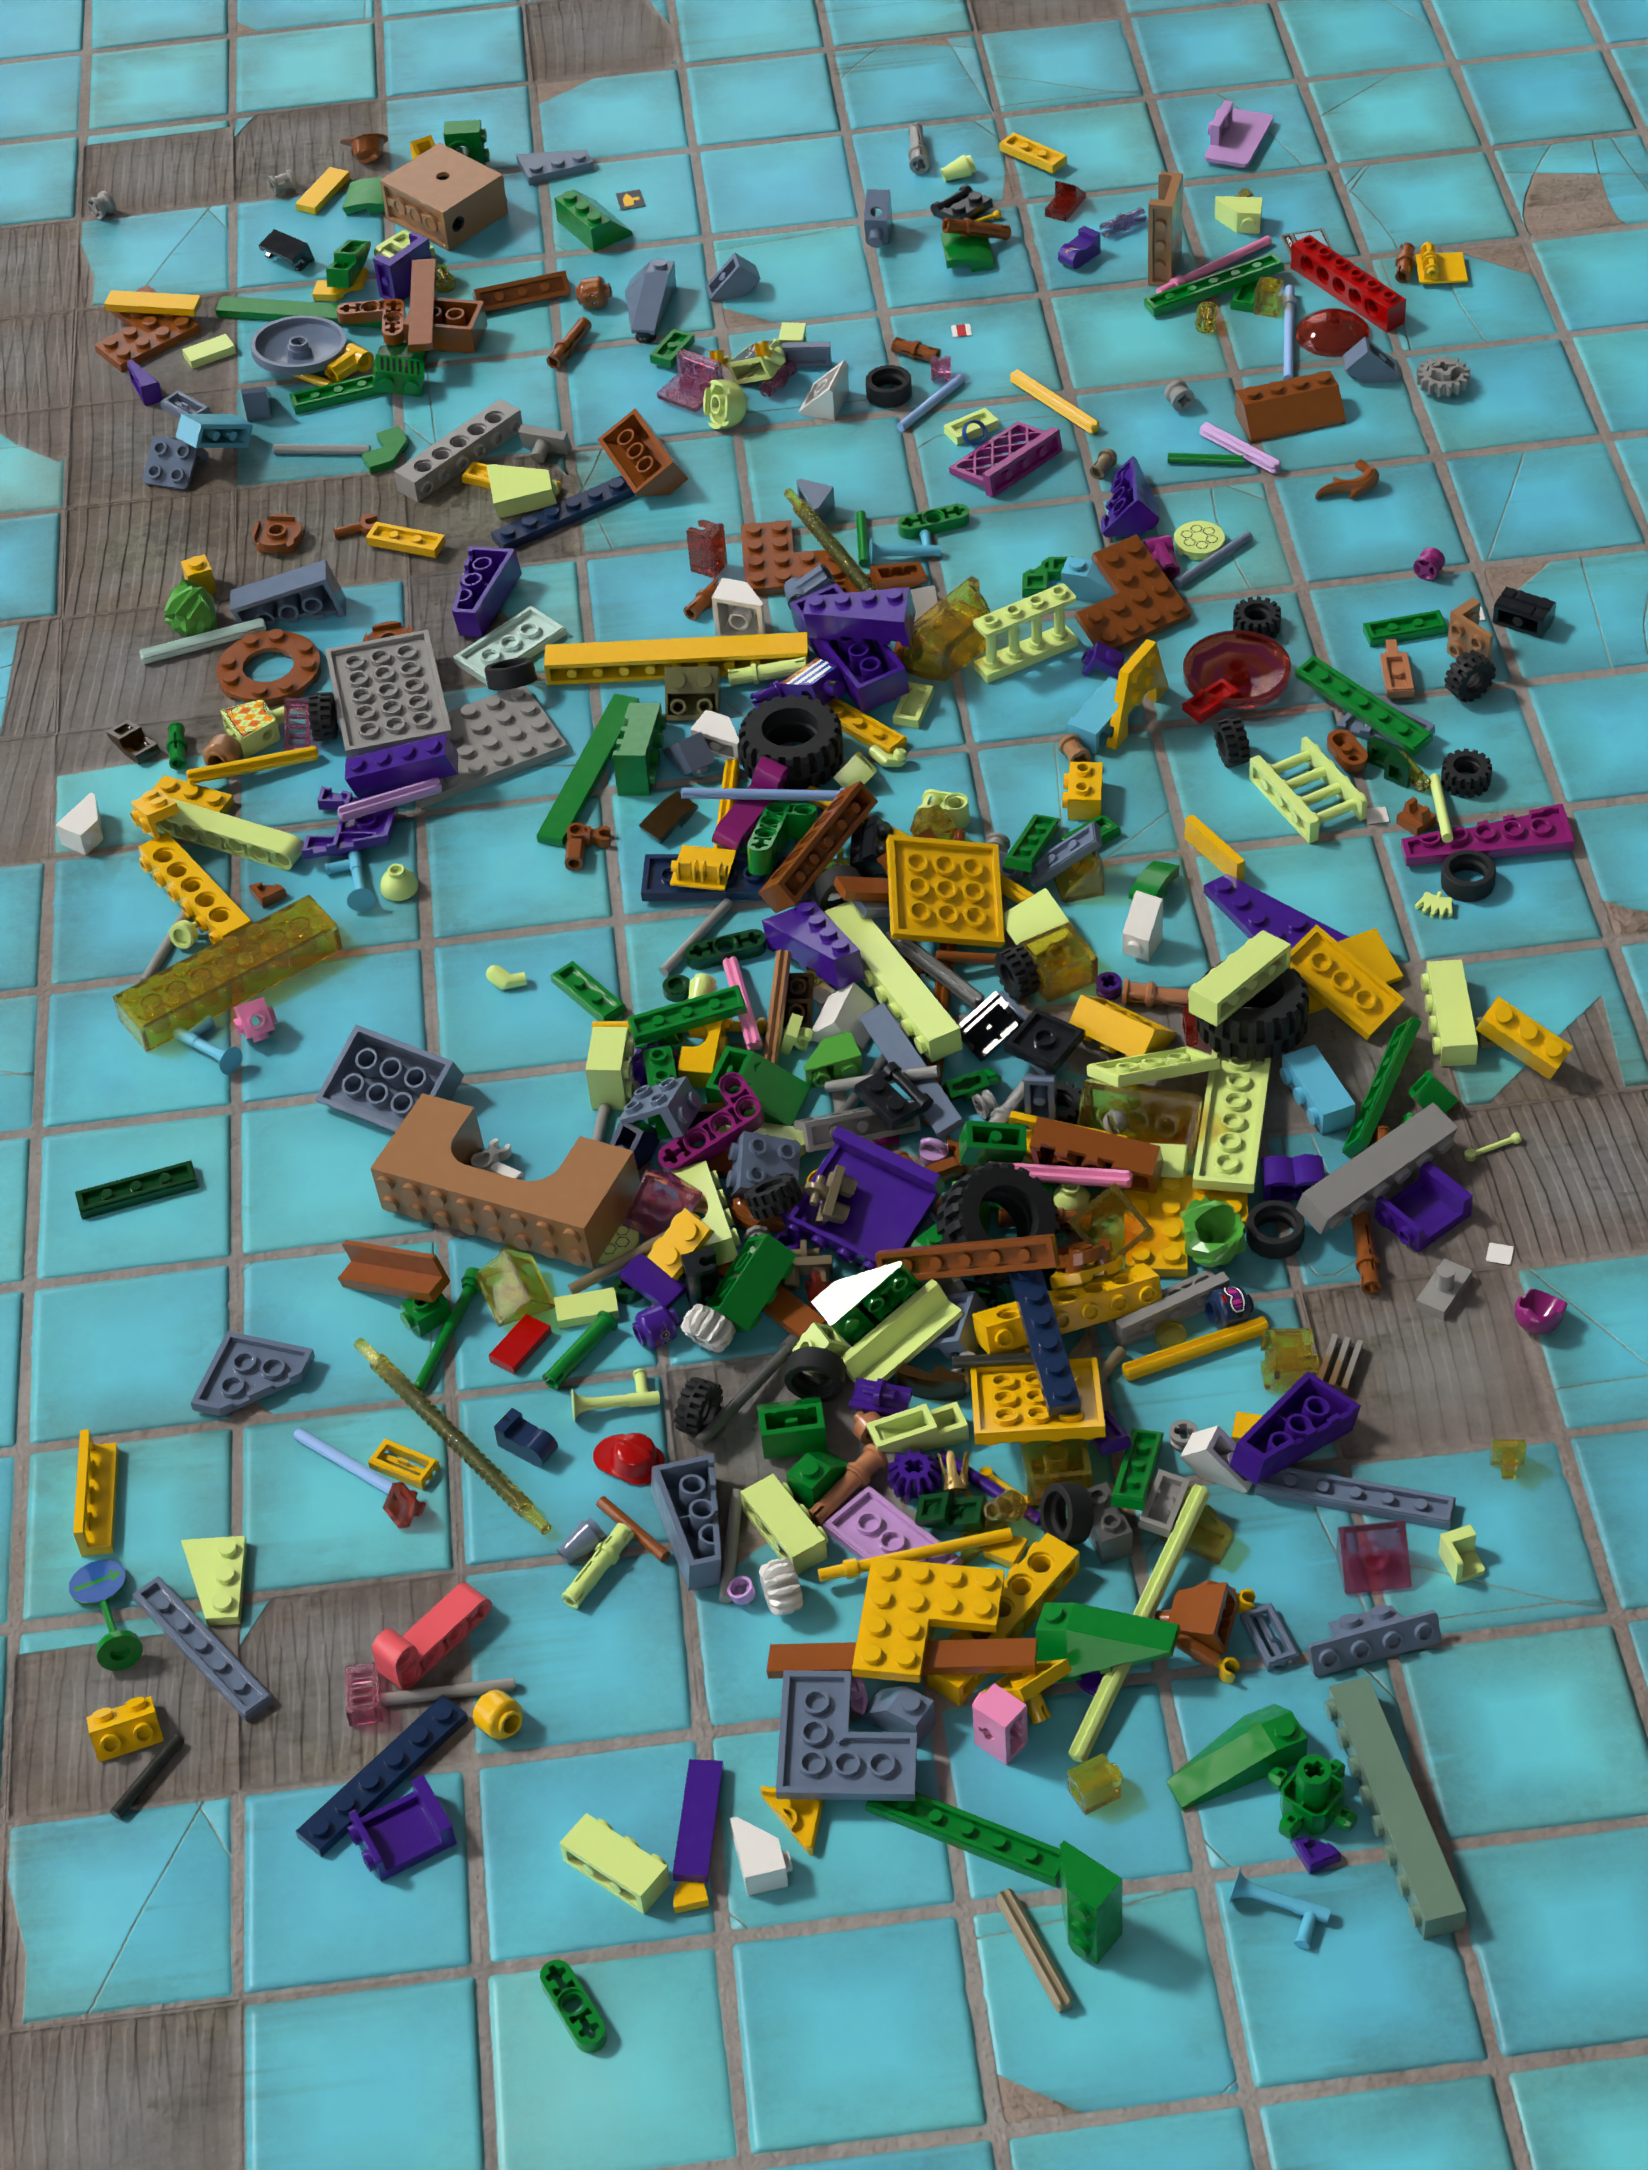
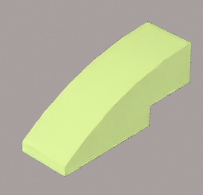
[866,1401,969,1452]

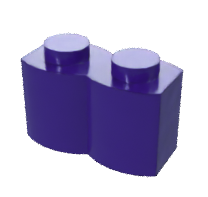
[1260,1154,1325,1202]

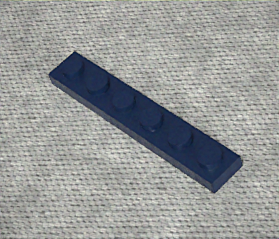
[491,476,635,549]
[1008,1269,1081,1416]
[296,1695,468,1857]

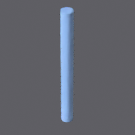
[897,374,965,432]
[293,1428,398,1496]

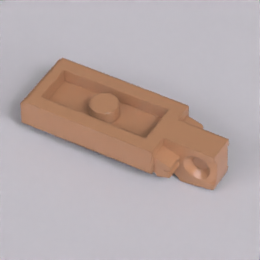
[1380,639,1414,699]

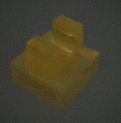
[1490,1439,1526,1479]

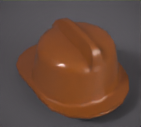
[340,133,388,164]

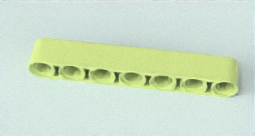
[155,798,304,870]

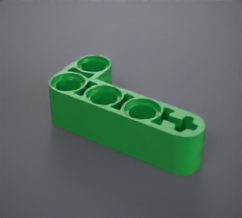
[747,802,818,876]

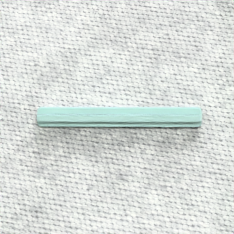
[140,618,266,664]

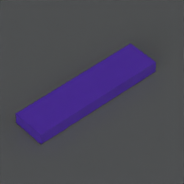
[672,1759,724,1883]

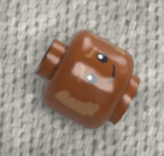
[576,276,612,309]

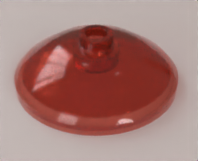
[1296,308,1369,357]

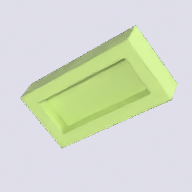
[182,334,236,369]
[944,408,999,446]
[893,682,934,729]
[554,1288,620,1329]

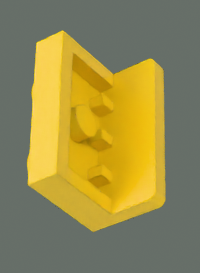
[130,789,180,839]
[647,1208,715,1280]
[86,1696,164,1762]

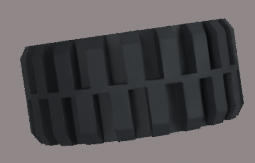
[739,695,844,790]
[1196,960,1309,1062]
[936,1162,1060,1286]

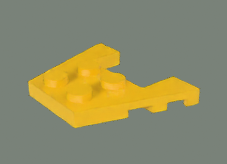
[1106,639,1168,750]

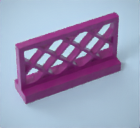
[949,421,1063,498]

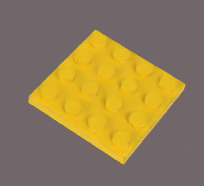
[886,835,1005,948]
[970,1357,1106,1446]

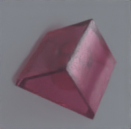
[622,1169,702,1238]
[1336,1520,1412,1594]

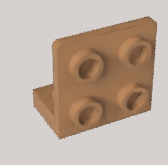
[1447,597,1494,661]

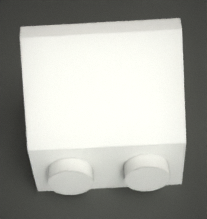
[712,578,766,636]

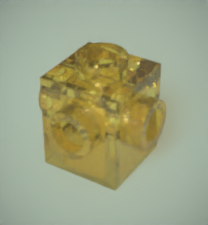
[910,804,957,840]

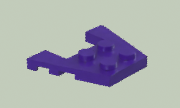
[302,787,398,859]

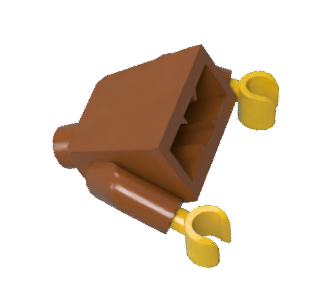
[1154,1580,1256,1684]

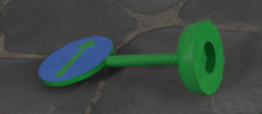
[69,1560,143,1671]

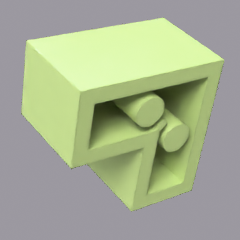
[586,1027,635,1110]

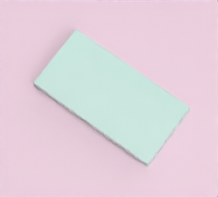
[453,606,566,685]

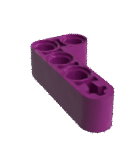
[711,756,789,854]
[658,1072,765,1179]

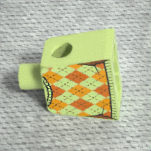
[220,700,289,759]

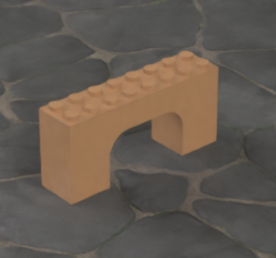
[370,1093,642,1269]

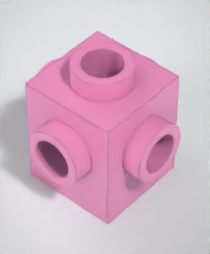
[233,997,277,1043]

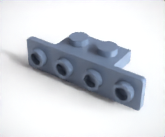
[1308,1605,1442,1677]

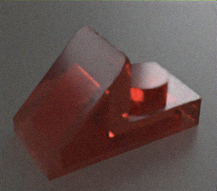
[1045,181,1086,222]

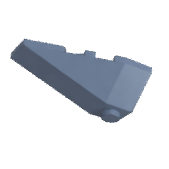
[625,259,676,335]

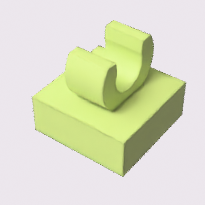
[780,1013,814,1055]

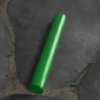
[1168,453,1244,465]
[856,510,869,567]

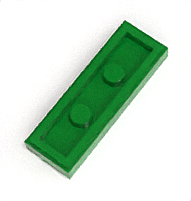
[1363,610,1448,647]
[550,961,627,1021]

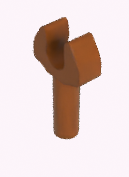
[333,514,378,539]

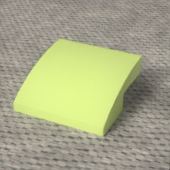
[1003,888,1076,959]

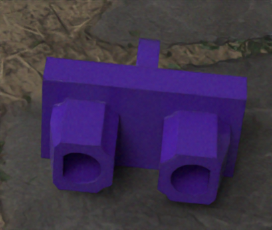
[849,1378,913,1417]

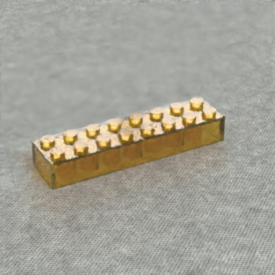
[113,895,343,1052]

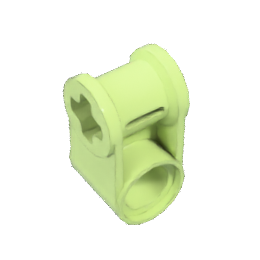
[915,789,970,830]

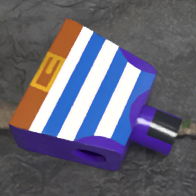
[780,658,846,705]

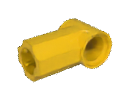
[324,343,374,383]

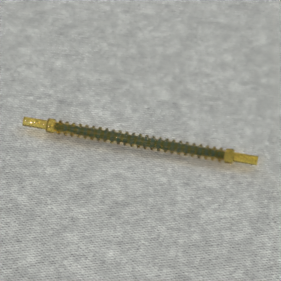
[784,488,878,592]
[354,1338,551,1535]

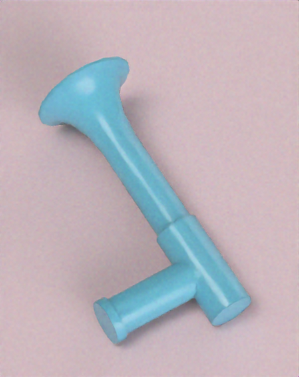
[869,530,941,565]
[325,850,376,912]
[173,1015,242,1075]
[1229,1867,1332,1949]

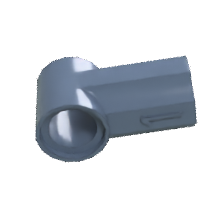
[784,564,835,609]

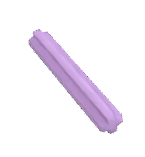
[1200,422,1281,474]
[337,777,442,822]

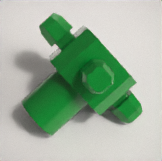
[1267,1754,1358,1839]

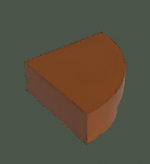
[249,882,287,908]

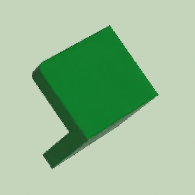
[1408,1070,1458,1114]

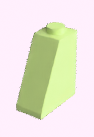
[487,464,560,519]

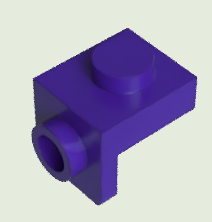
[1081,641,1125,679]

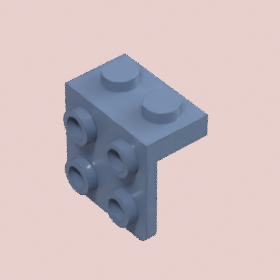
[142,436,209,490]
[619,1076,703,1139]
[726,1131,801,1200]

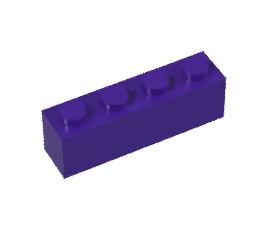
[345,734,459,798]

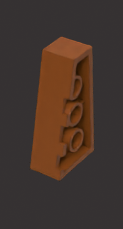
[1029,1116,1164,1193]

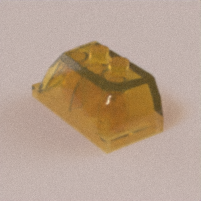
[904,576,991,681]
[1077,1079,1203,1161]

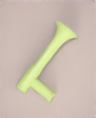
[571,1369,660,1422]

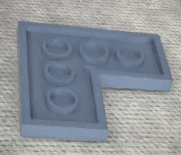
[776,1670,918,1801]

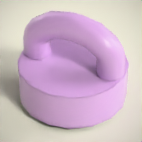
[919,1137,949,1166]

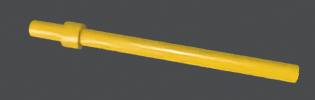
[817,1527,1013,1582]

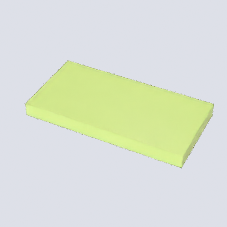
[1087,1046,1220,1088]

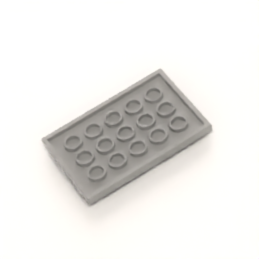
[325,629,453,758]
[415,685,568,809]

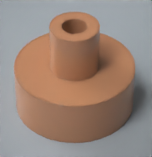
[853,1411,882,1444]

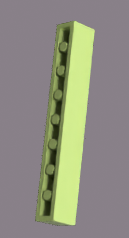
[825,901,963,1063]

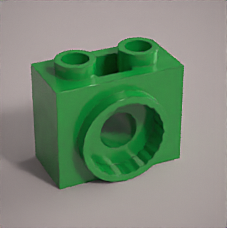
[443,120,490,166]

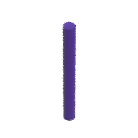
[936,1449,1041,1526]

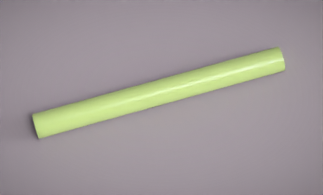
[1429,774,1453,843]

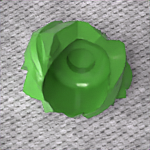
[164,579,217,637]
[1180,1196,1246,1267]

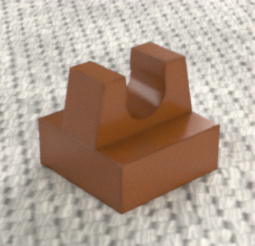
[1396,797,1437,836]

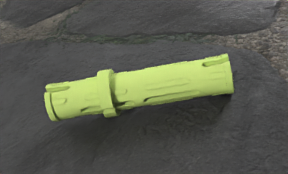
[728,656,808,686]
[561,1523,634,1609]

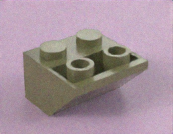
[665,666,721,721]

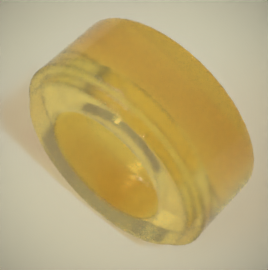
[1155,1320,1187,1350]

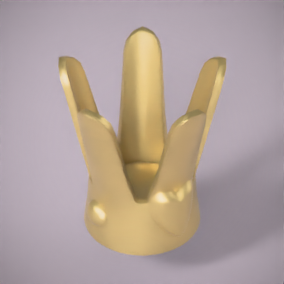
[937,1450,970,1499]

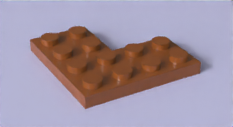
[94,285,200,372]
[741,520,848,597]
[1075,534,1192,650]

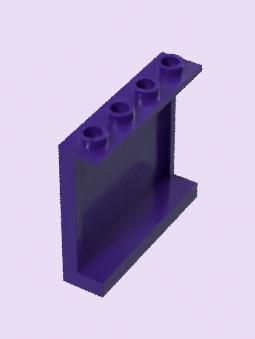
[780,1126,945,1271]

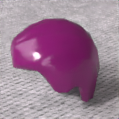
[1514,1289,1568,1335]

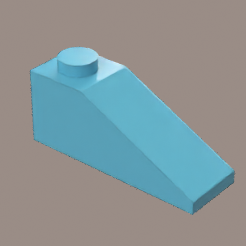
[1061,557,1116,603]

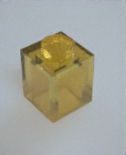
[1254,276,1284,318]
[1067,1753,1123,1815]

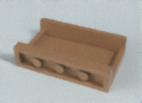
[1148,172,1183,286]

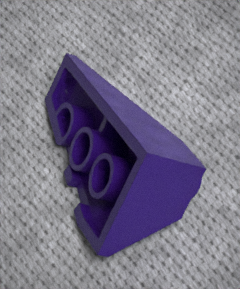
[1101,456,1160,537]

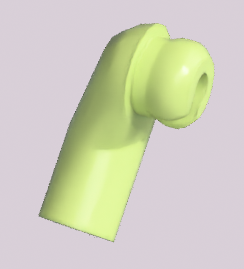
[868,745,908,767]
[486,965,527,990]

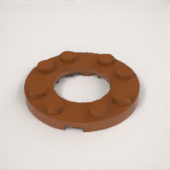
[216,629,322,707]

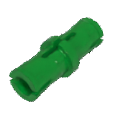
[166,722,188,770]

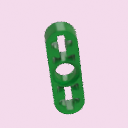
[898,504,969,539]
[540,1960,607,2053]

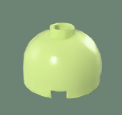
[703,379,749,429]

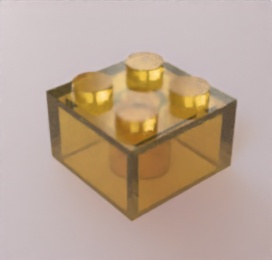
[1019,922,1098,1003]
[1019,1438,1093,1506]

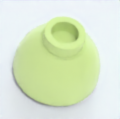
[380,864,419,901]
[1052,1184,1092,1211]

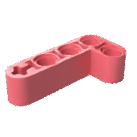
[372,1582,492,1690]

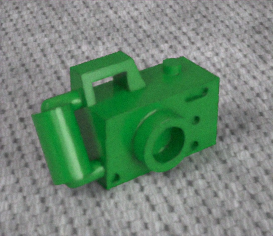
[941,1068,1001,1102]

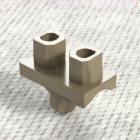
[804,1164,858,1226]
[781,1240,833,1291]

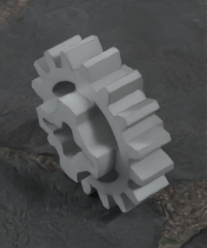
[1416,355,1471,397]

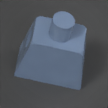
[864,189,893,248]

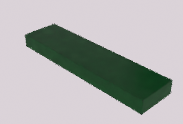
[75,1160,199,1220]

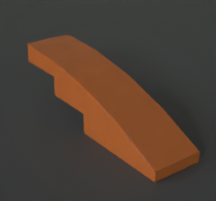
[838,562,927,593]

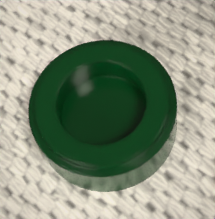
[662,974,690,1002]

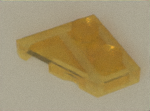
[1160,1485,1234,1565]

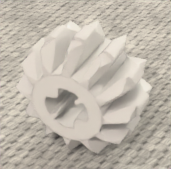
[681,1304,736,1353]
[759,1558,803,1616]

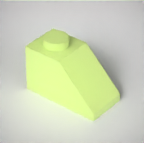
[1215,196,1263,234]

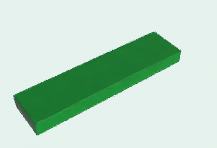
[289,374,385,415]
[1004,814,1061,872]
[627,984,748,1046]
[1111,1428,1164,1511]

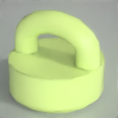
[169,920,198,949]

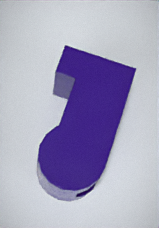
[1058,226,1101,269]

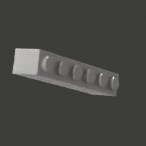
[1296,1102,1458,1235]

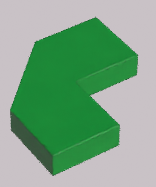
[361,426,408,474]
[1022,556,1073,598]

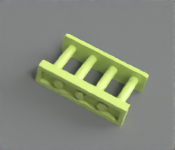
[973,583,1078,684]
[1249,736,1368,844]

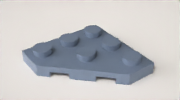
[191,1331,315,1416]

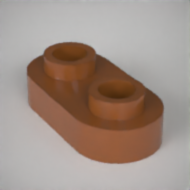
[1327,729,1368,773]

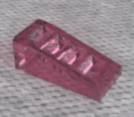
[283,698,311,751]
[345,1662,383,1727]

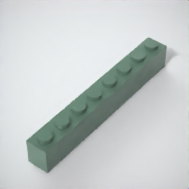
[1324,1676,1467,1940]

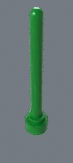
[414,1267,489,1392]

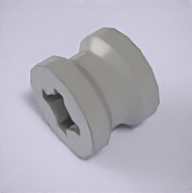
[87,191,116,220]
[1164,380,1195,411]

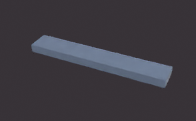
[858,1002,965,1140]
[1255,1467,1456,1530]
[132,1576,274,1722]

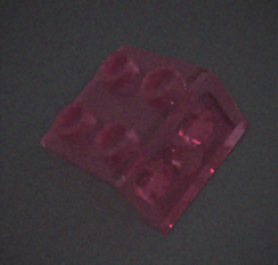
[657,348,723,412]

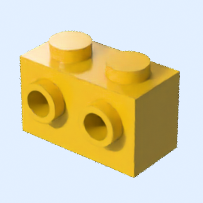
[1062,762,1103,820]

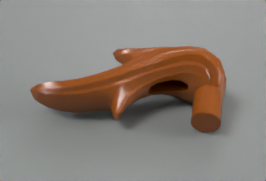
[1315,459,1380,499]
[727,1197,786,1233]

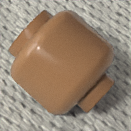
[203,734,242,766]

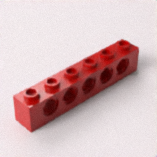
[1291,235,1406,333]

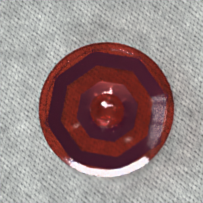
[1183,630,1291,710]

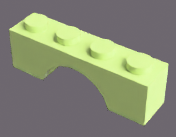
[672,1160,741,1266]

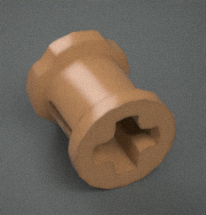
[1058,734,1092,764]

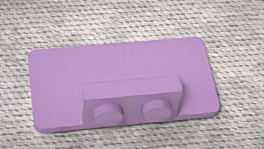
[1204,100,1273,168]

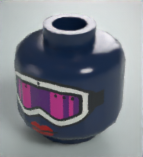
[1204,1286,1254,1329]

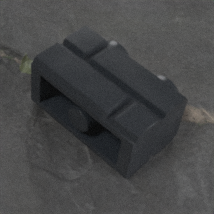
[1492,586,1556,638]
[849,815,894,878]

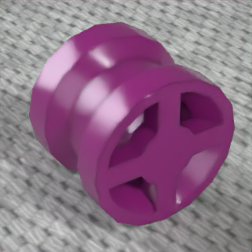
[1413,547,1446,581]

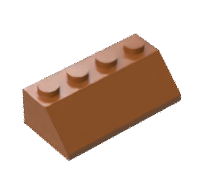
[1235,371,1346,443]
[597,408,688,497]

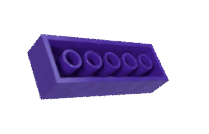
[790,583,910,713]

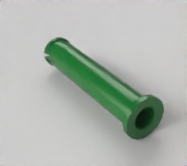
[542,1310,618,1390]

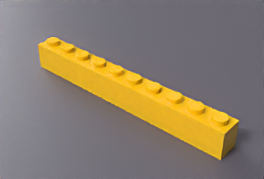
[544,632,809,685]

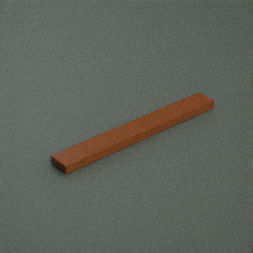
[766,1638,1038,1679]

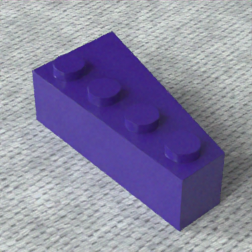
[452,546,522,638]
[803,587,916,647]

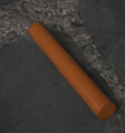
[935,950,996,965]
[596,1496,670,1562]

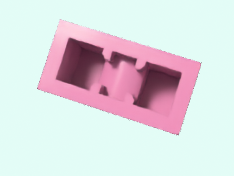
[972,1683,1028,1766]

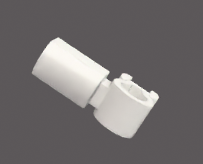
[471,1138,525,1181]

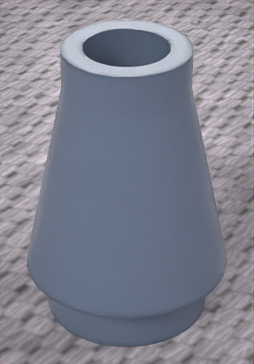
[557,1518,606,1564]

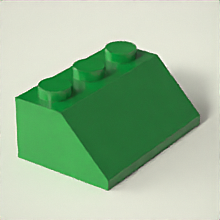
[554,189,633,252]
[704,1233,797,1333]
[1060,1840,1122,1964]

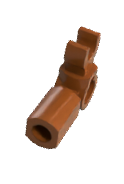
[564,822,611,870]
[925,1131,978,1183]

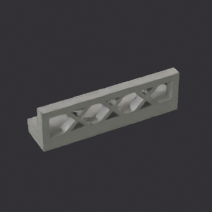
[794,1100,921,1152]
[1103,1268,1230,1348]

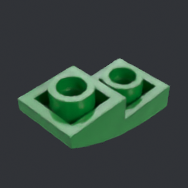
[1128,860,1180,899]

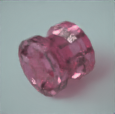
[931,356,951,381]

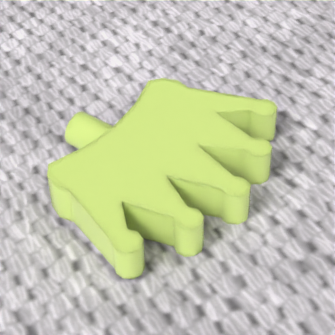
[1415,891,1453,919]

